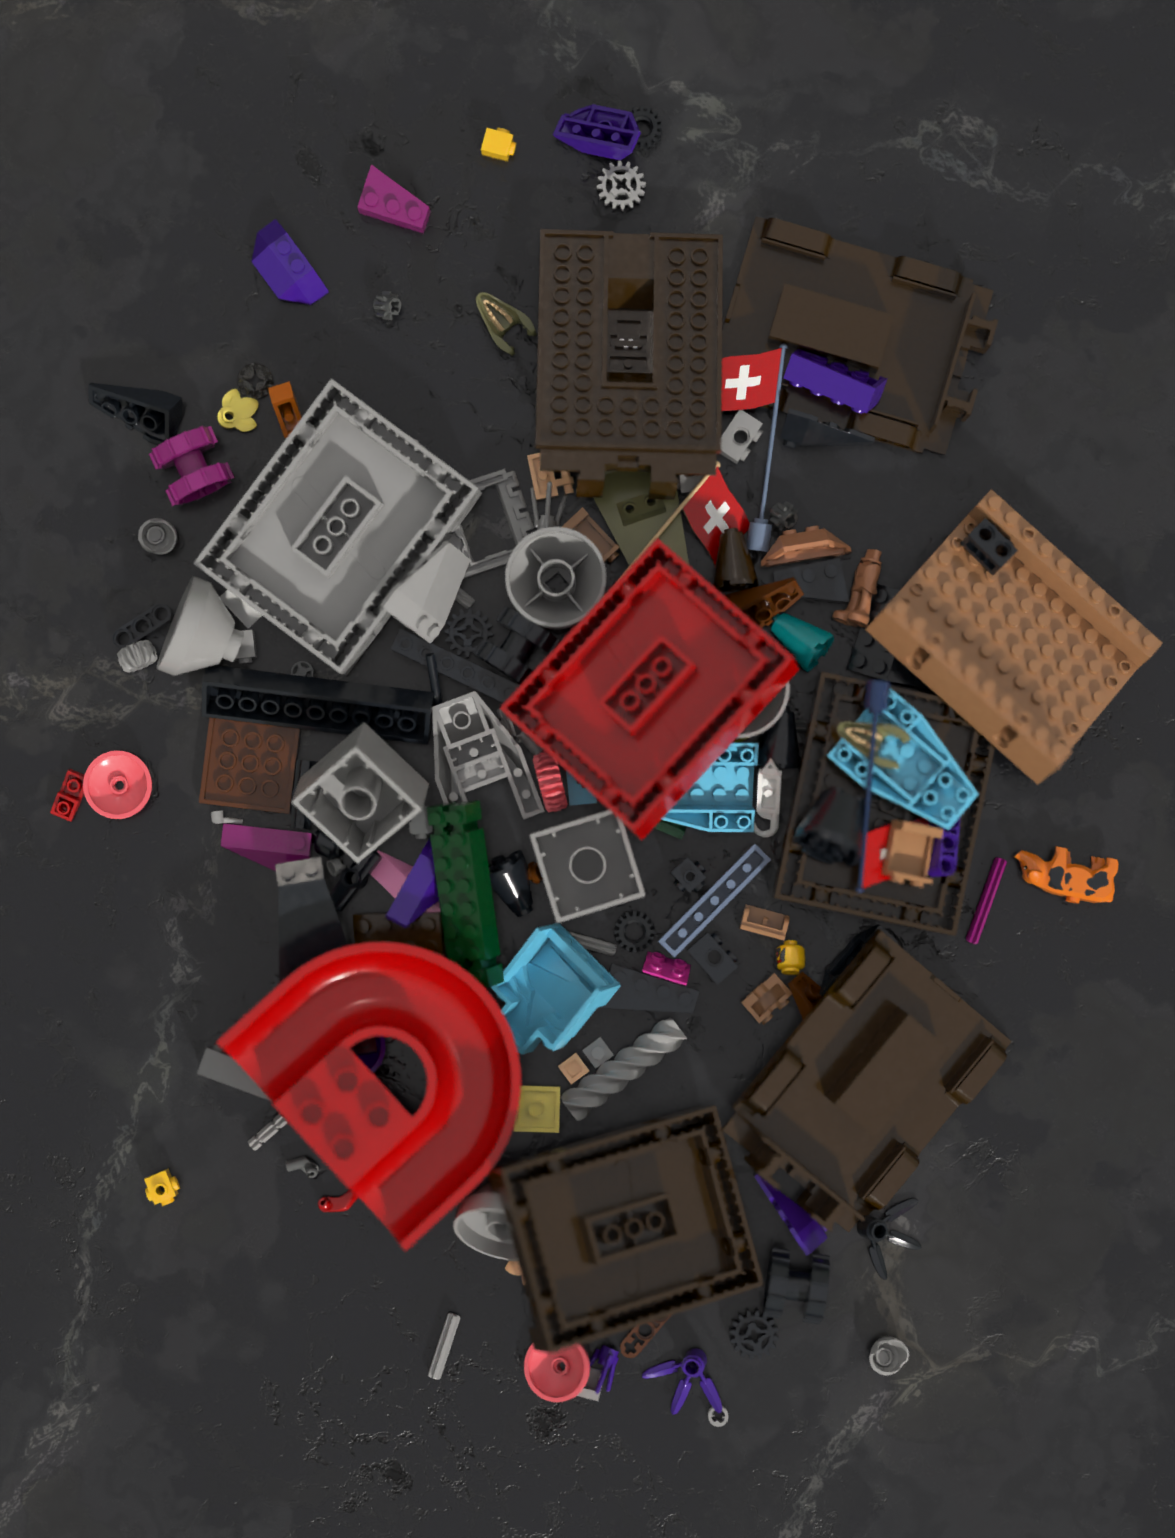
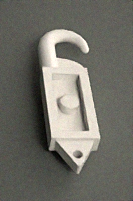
[754,758,782,837]

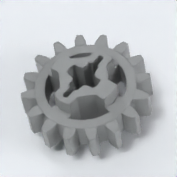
[597,161,646,212]

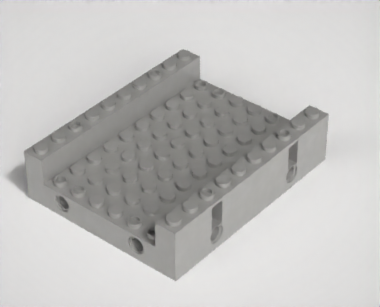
[193,379,482,676]

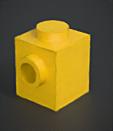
[481,128,517,161]

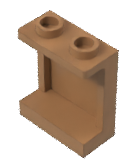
[562,507,620,564]
[882,819,943,887]

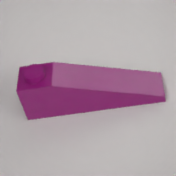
[221,823,314,871]

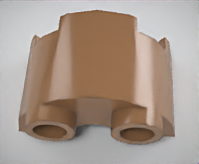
[741,973,792,1025]

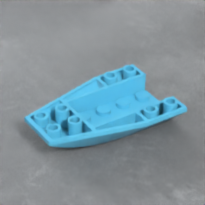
[827,688,979,830]
[661,742,759,832]

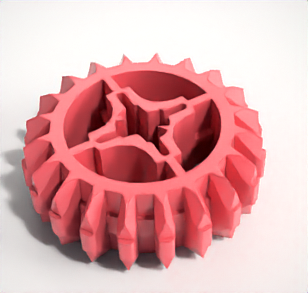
[533,751,568,812]

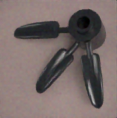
[857,1198,922,1280]

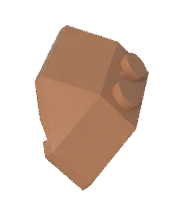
[760,526,851,568]

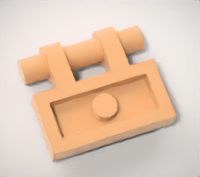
[527,453,574,501]

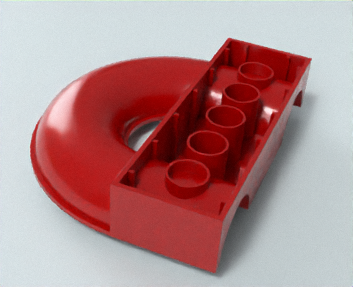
[216,942,521,1251]

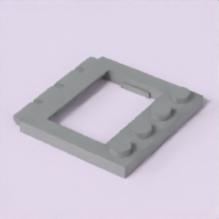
[448,469,534,579]

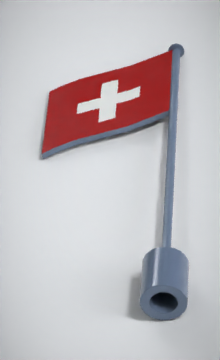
[722,344,788,552]

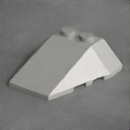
[380,540,470,644]

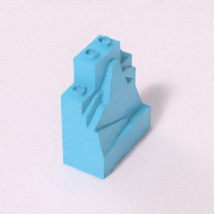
[491,923,621,1055]

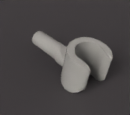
[211,811,243,825]

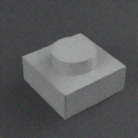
[582,1036,614,1069]

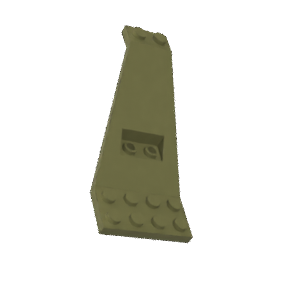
[593,471,689,566]

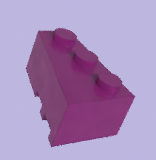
[357,165,430,234]

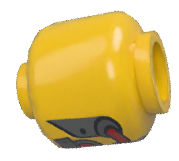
[776,940,805,975]

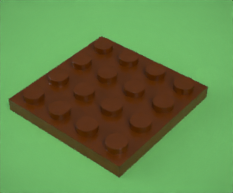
[199,718,301,814]

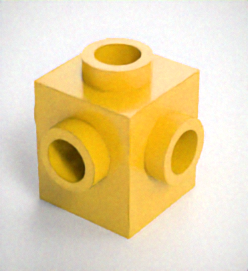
[144,1169,180,1206]

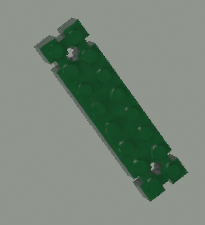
[426,800,504,987]

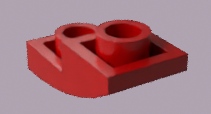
[50,769,84,822]

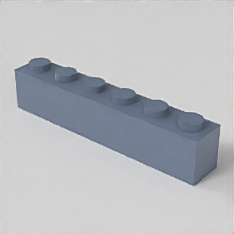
[658,844,771,958]

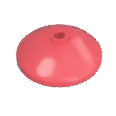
[83,751,152,819]
[524,1343,590,1402]

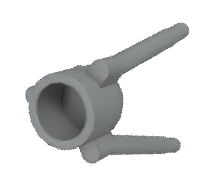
[530,481,567,530]

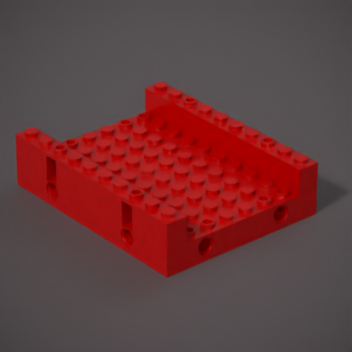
[500,538,799,840]

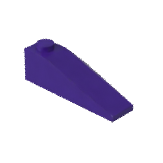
[385,838,439,928]
[753,1172,828,1256]

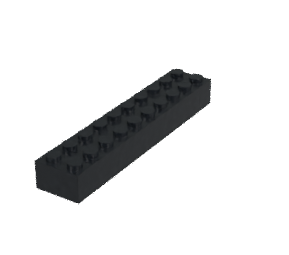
[202,665,434,745]

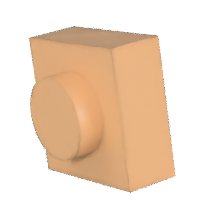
[558,1053,590,1084]

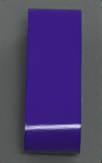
[928,817,960,877]

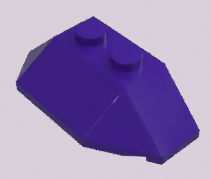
[553,104,641,160]
[252,219,329,305]

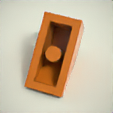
[268,381,302,438]

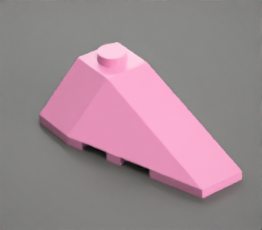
[370,850,440,912]

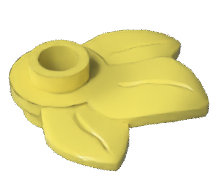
[217,389,259,432]

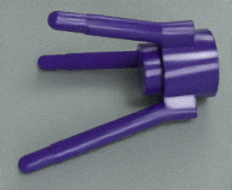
[589,1345,619,1394]

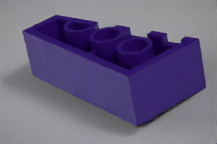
[784,349,888,414]

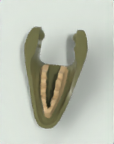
[476,292,537,356]
[837,722,911,769]

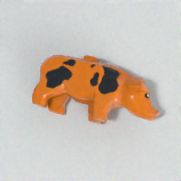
[1014,846,1118,904]

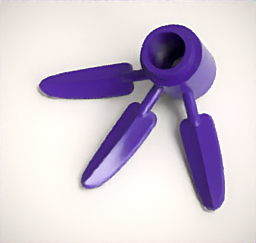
[642,1348,722,1415]

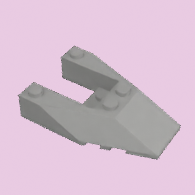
[432,691,545,820]

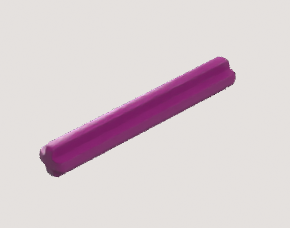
[966,857,1007,944]

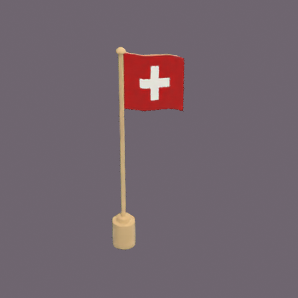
[604,460,749,595]

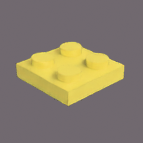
[513,1085,560,1133]

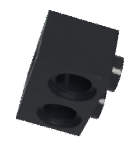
[960,518,1018,576]

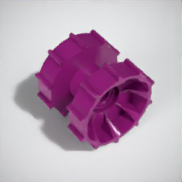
[149,426,235,506]

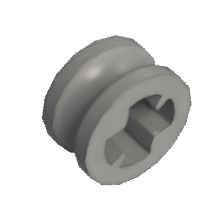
[708,1405,728,1427]

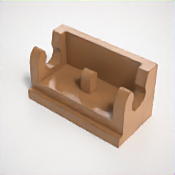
[739,904,790,940]

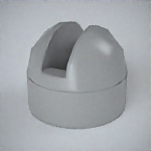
[327,857,346,877]

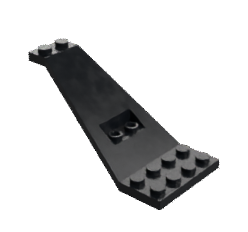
[275,857,378,1056]

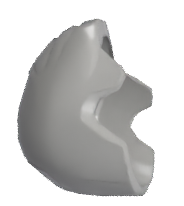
[138,518,178,554]
[869,1336,909,1375]

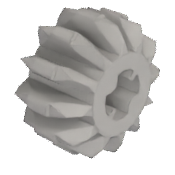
[117,640,158,673]

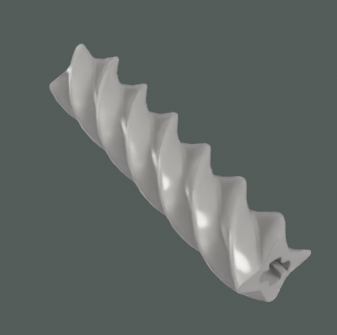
[560,1016,687,1121]

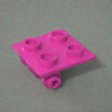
[642,951,691,985]

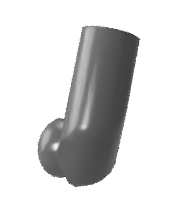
[285,1156,319,1178]

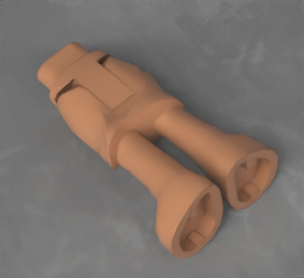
[832,549,882,628]

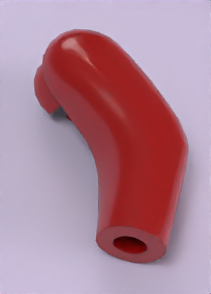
[318,1189,359,1212]

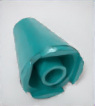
[771,612,835,672]

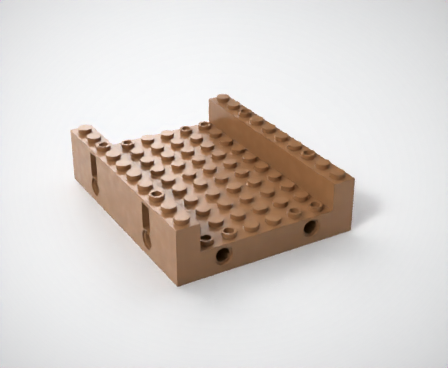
[865,489,1162,785]

